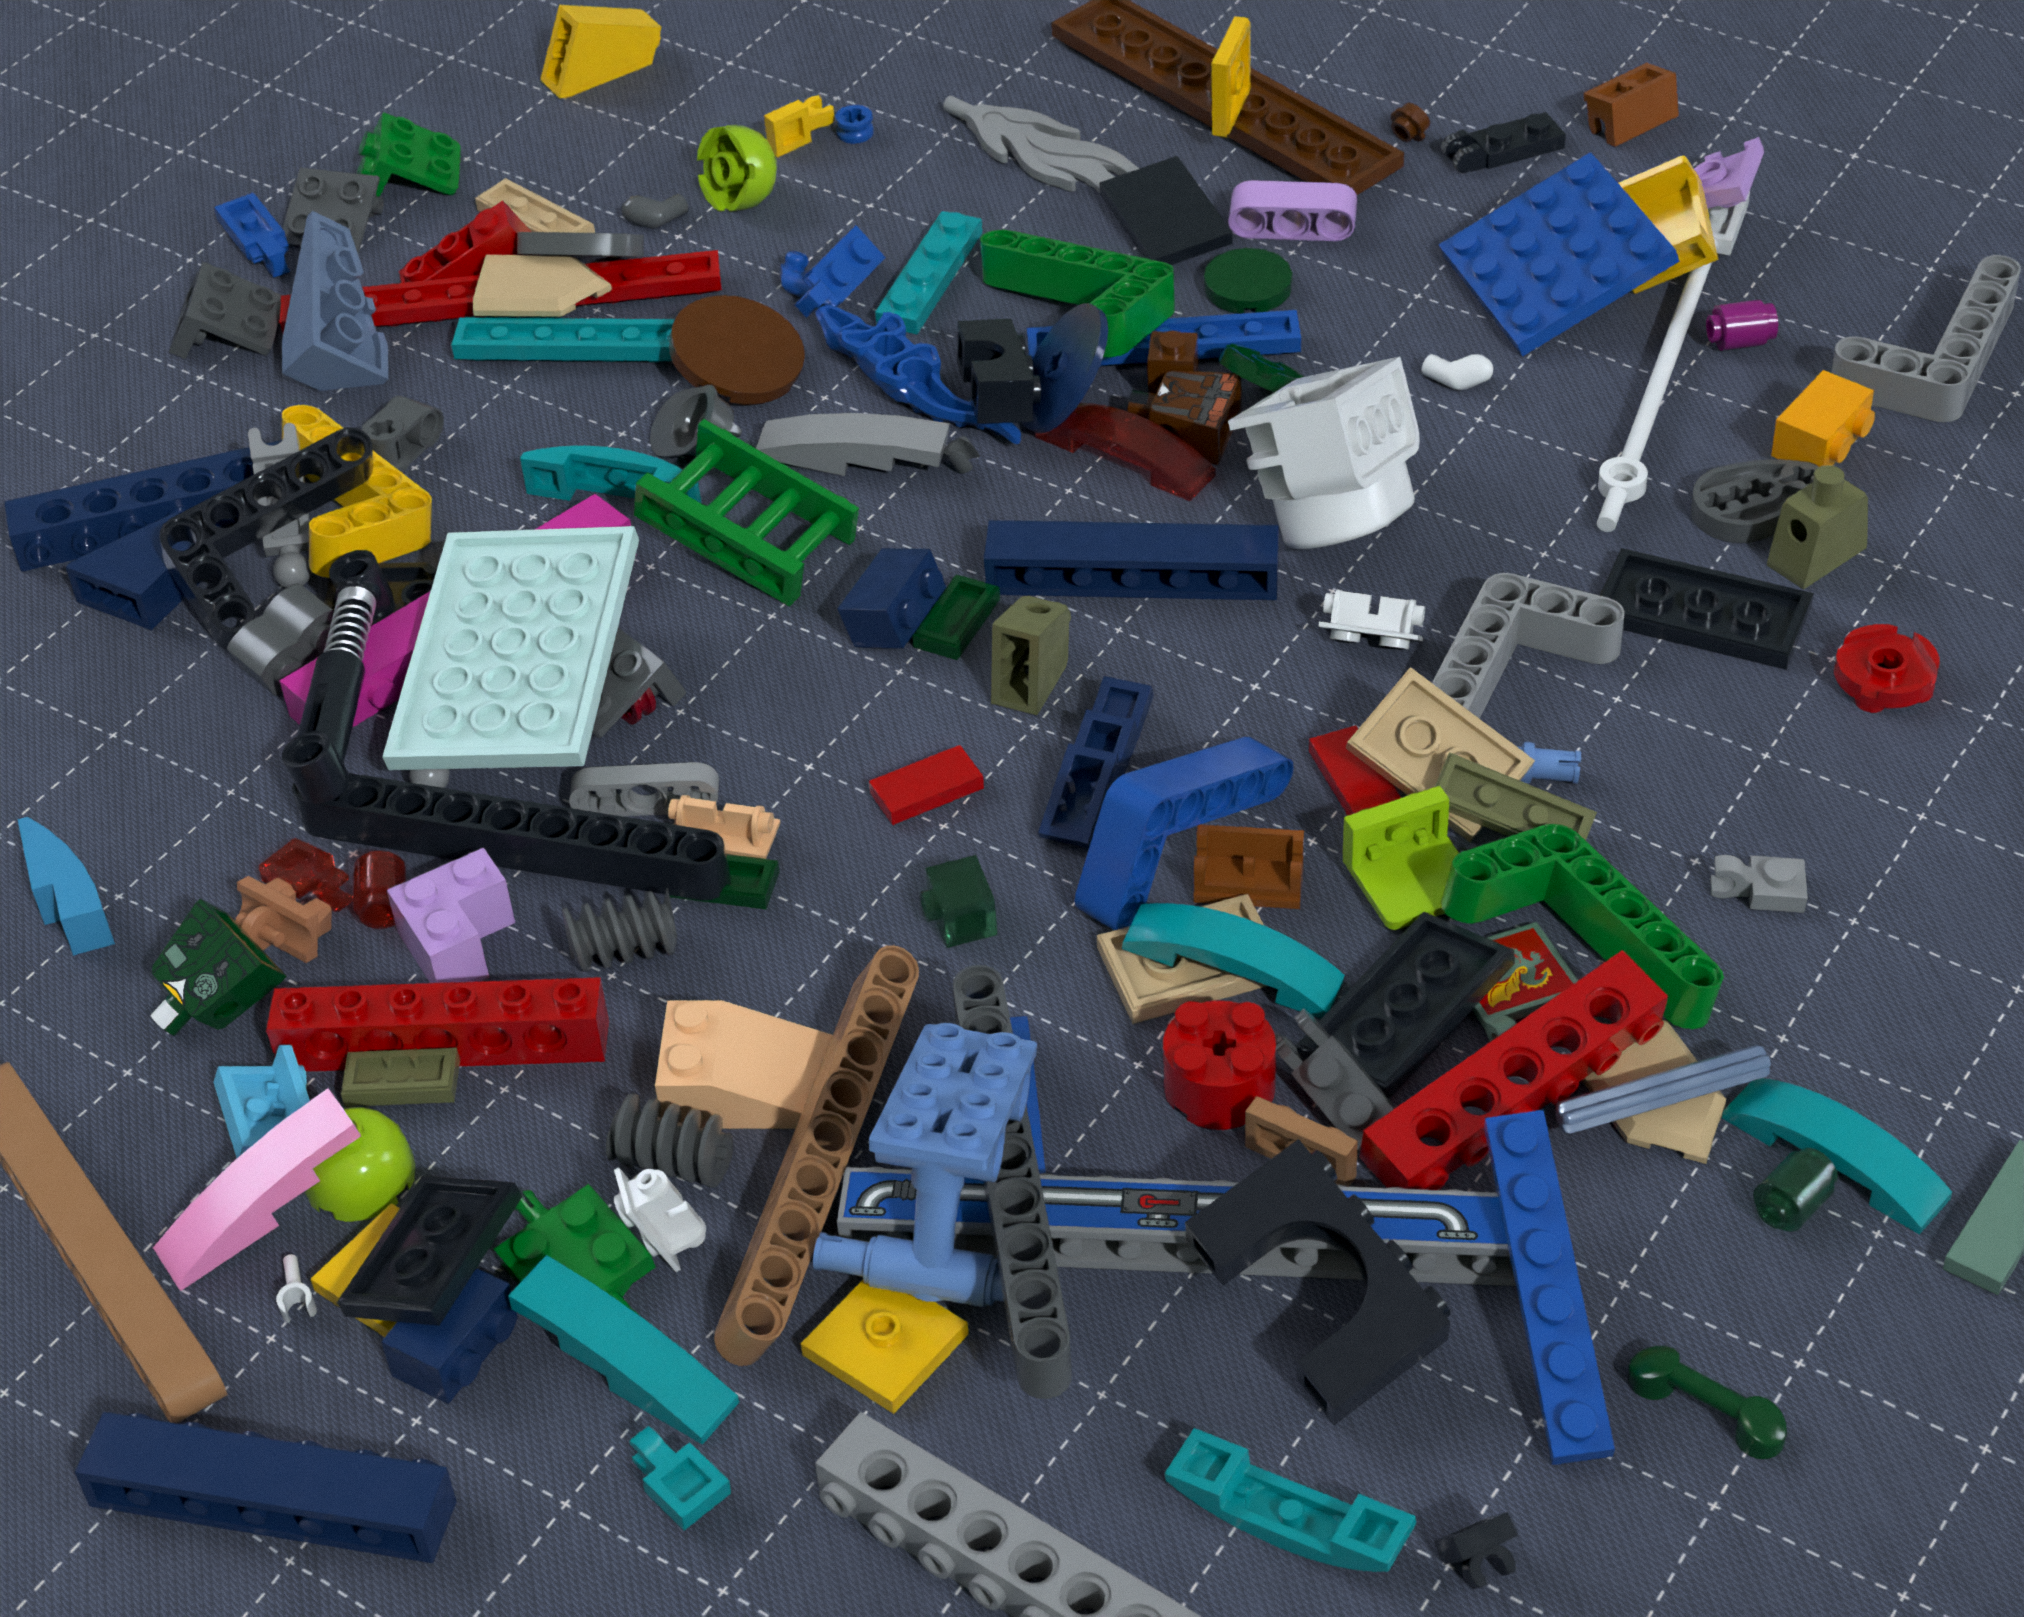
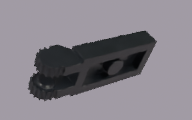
[1440,112,1566,173]

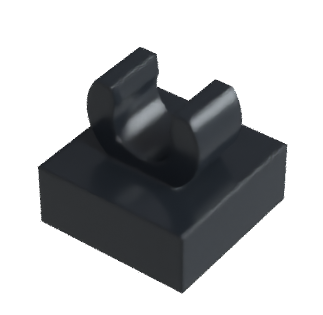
[1434,1512,1518,1589]

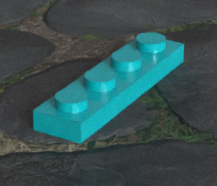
[875,211,983,334]

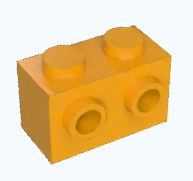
[1771,370,1875,467]

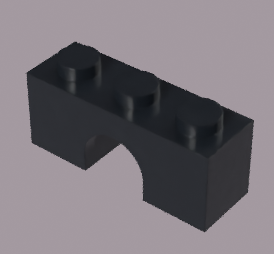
[957,319,1041,424]

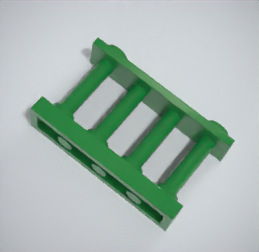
[634,419,859,607]

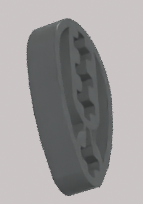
[517,232,644,257]
[1691,459,1819,543]

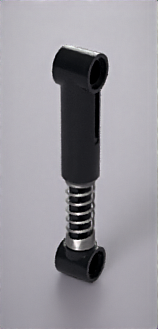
[282,550,393,804]

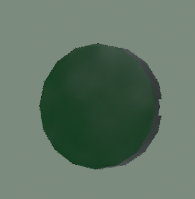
[1204,248,1293,314]
[1219,343,1305,392]

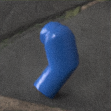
[780,251,810,297]

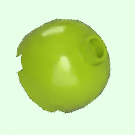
[697,125,777,212]
[304,1107,415,1222]

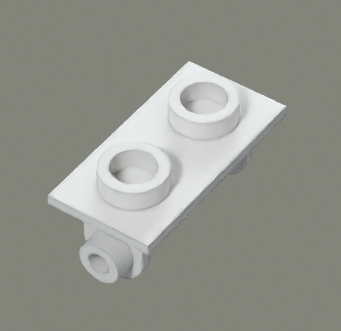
[1319,589,1425,649]
[614,1168,706,1272]

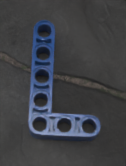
[1074,737,1294,931]

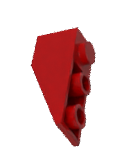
[399,200,532,283]

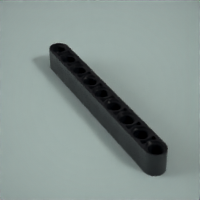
[292,773,731,900]

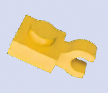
[764,95,835,158]

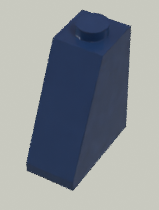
[66,512,203,630]

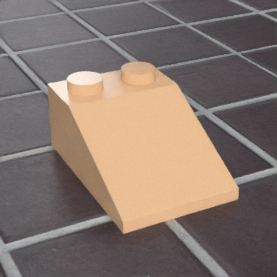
[655,1000,833,1129]

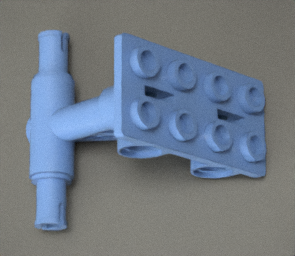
[813,1023,1037,1307]

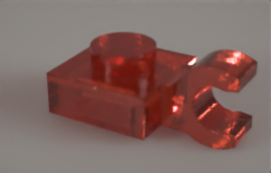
[258,838,354,912]

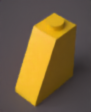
[540,5,662,98]

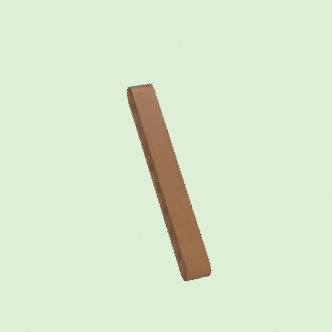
[714,945,919,1366]
[0,1061,227,1424]

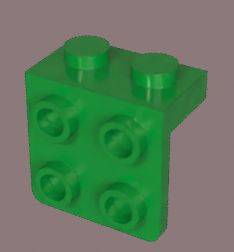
[357,112,461,197]

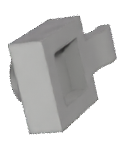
[1710,855,1808,913]

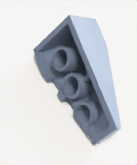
[282,211,389,391]

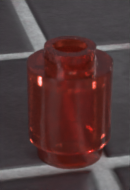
[353,851,406,929]

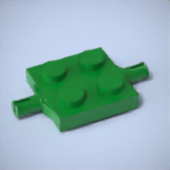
[494,1184,656,1315]

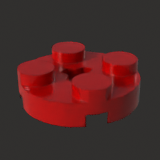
[1834,624,1940,713]

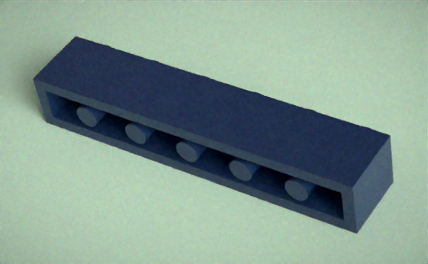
[984,520,1279,601]
[74,1412,457,1564]

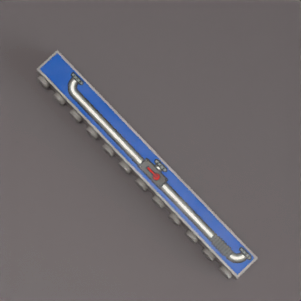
[837,1167,1516,1286]

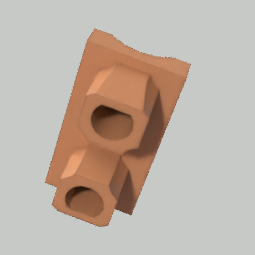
[235,876,332,963]

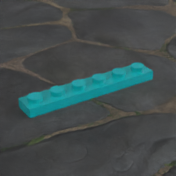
[451,317,675,362]

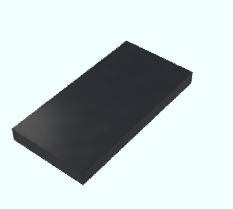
[1600,548,1814,670]
[1295,912,1515,1099]

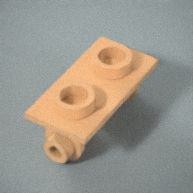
[668,795,781,859]

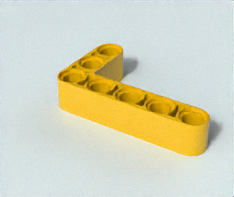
[282,405,432,578]

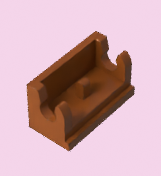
[1583,63,1679,147]
[1194,824,1304,909]

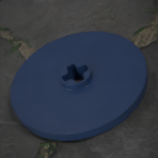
[1022,303,1108,434]

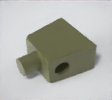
[1767,465,1868,590]
[991,596,1071,715]

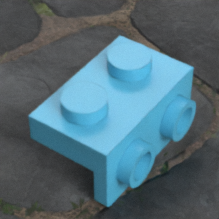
[213,1045,310,1158]

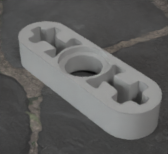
[569,762,719,816]

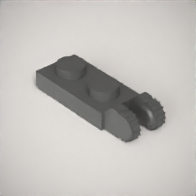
[1275,1008,1396,1154]

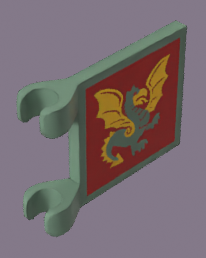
[1472,922,1599,1042]

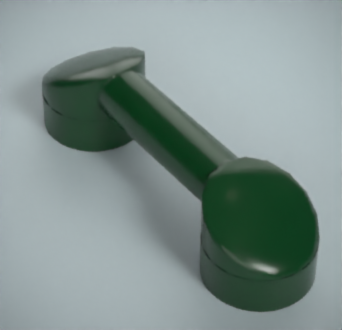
[1628,1345,1787,1459]

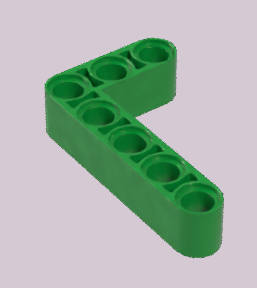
[980,229,1175,357]
[1441,824,1724,1029]

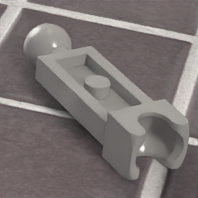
[248,423,311,588]

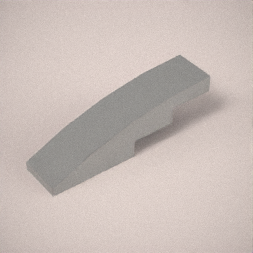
[756,413,950,476]

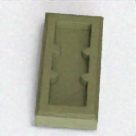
[341,1048,460,1107]

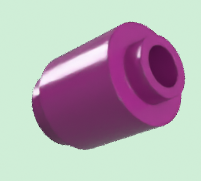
[1706,300,1778,351]

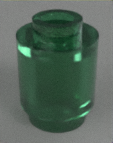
[1753,1148,1838,1232]

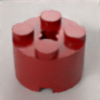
[1163,1000,1276,1130]

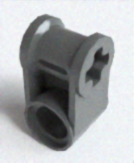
[362,395,444,472]

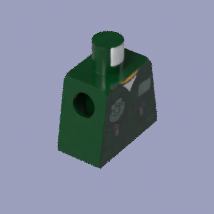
[150,898,287,1036]

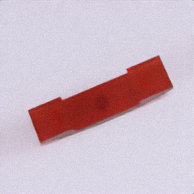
[1035,403,1216,501]

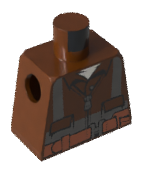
[1128,370,1242,465]

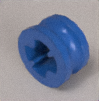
[835,105,874,144]

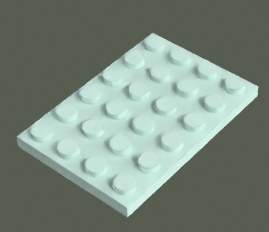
[382,526,639,770]

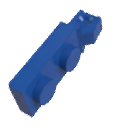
[214,193,290,278]
[794,225,886,318]

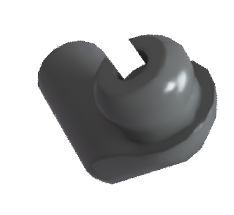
[622,193,688,229]

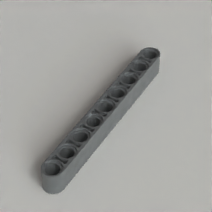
[953,965,1072,1399]

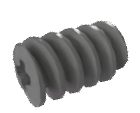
[562,888,677,972]
[606,1093,734,1188]

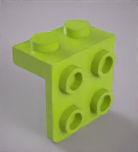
[1343,786,1459,930]

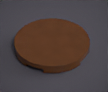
[669,295,805,404]

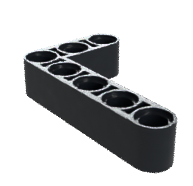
[159,427,373,650]

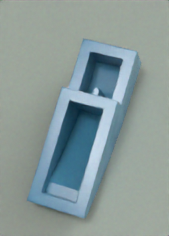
[17,817,115,956]

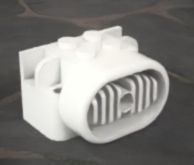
[1228,357,1420,549]

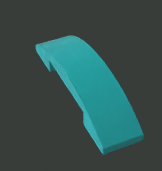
[520,446,702,504]
[1122,903,1345,1019]
[1722,1078,1952,1235]
[1164,1428,1416,1572]

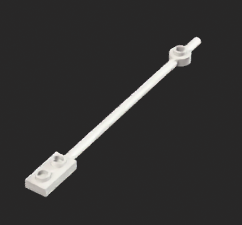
[1597,191,1750,532]

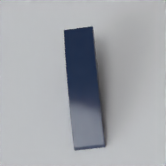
[1038,676,1154,848]

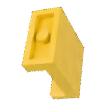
[1618,156,1718,294]

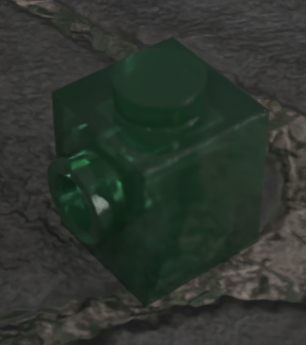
[920,855,997,948]

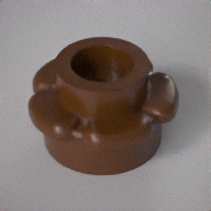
[1391,103,1430,142]

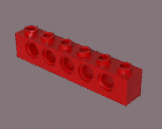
[1359,950,1668,1190]
[266,977,609,1072]

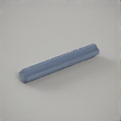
[1555,1045,1771,1134]

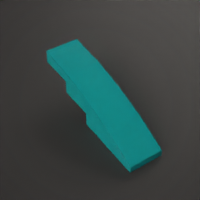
[508,1255,739,1445]

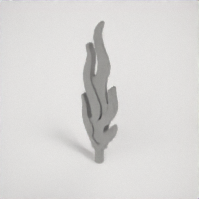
[943,96,1140,193]

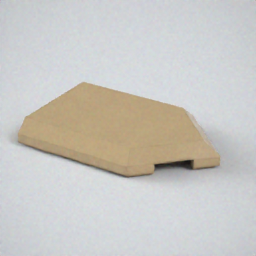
[473,255,612,317]
[1582,1019,1726,1164]

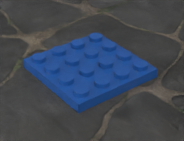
[1439,152,1679,357]

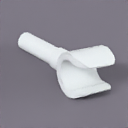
[277,1254,317,1323]

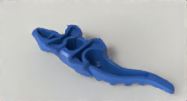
[816,304,1021,444]

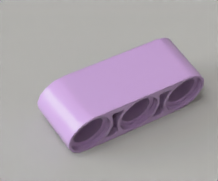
[1228,180,1357,241]

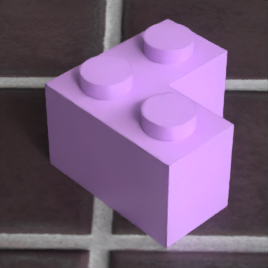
[387,848,515,983]

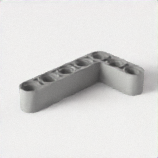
[1831,255,2021,423]
[1432,573,1625,719]

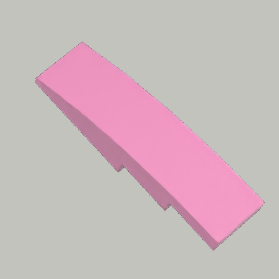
[153,1088,361,1291]

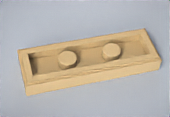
[475,178,595,233]

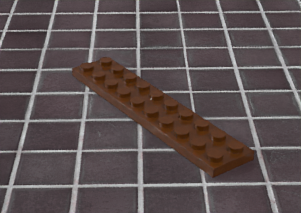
[1051,0,1404,196]

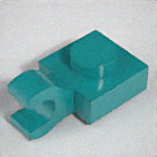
[629,1426,731,1531]

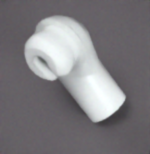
[1421,354,1493,391]

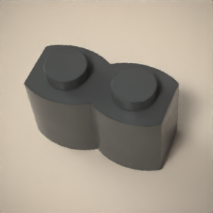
[227,583,334,696]

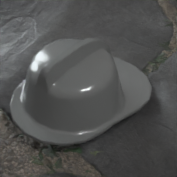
[650,385,742,458]

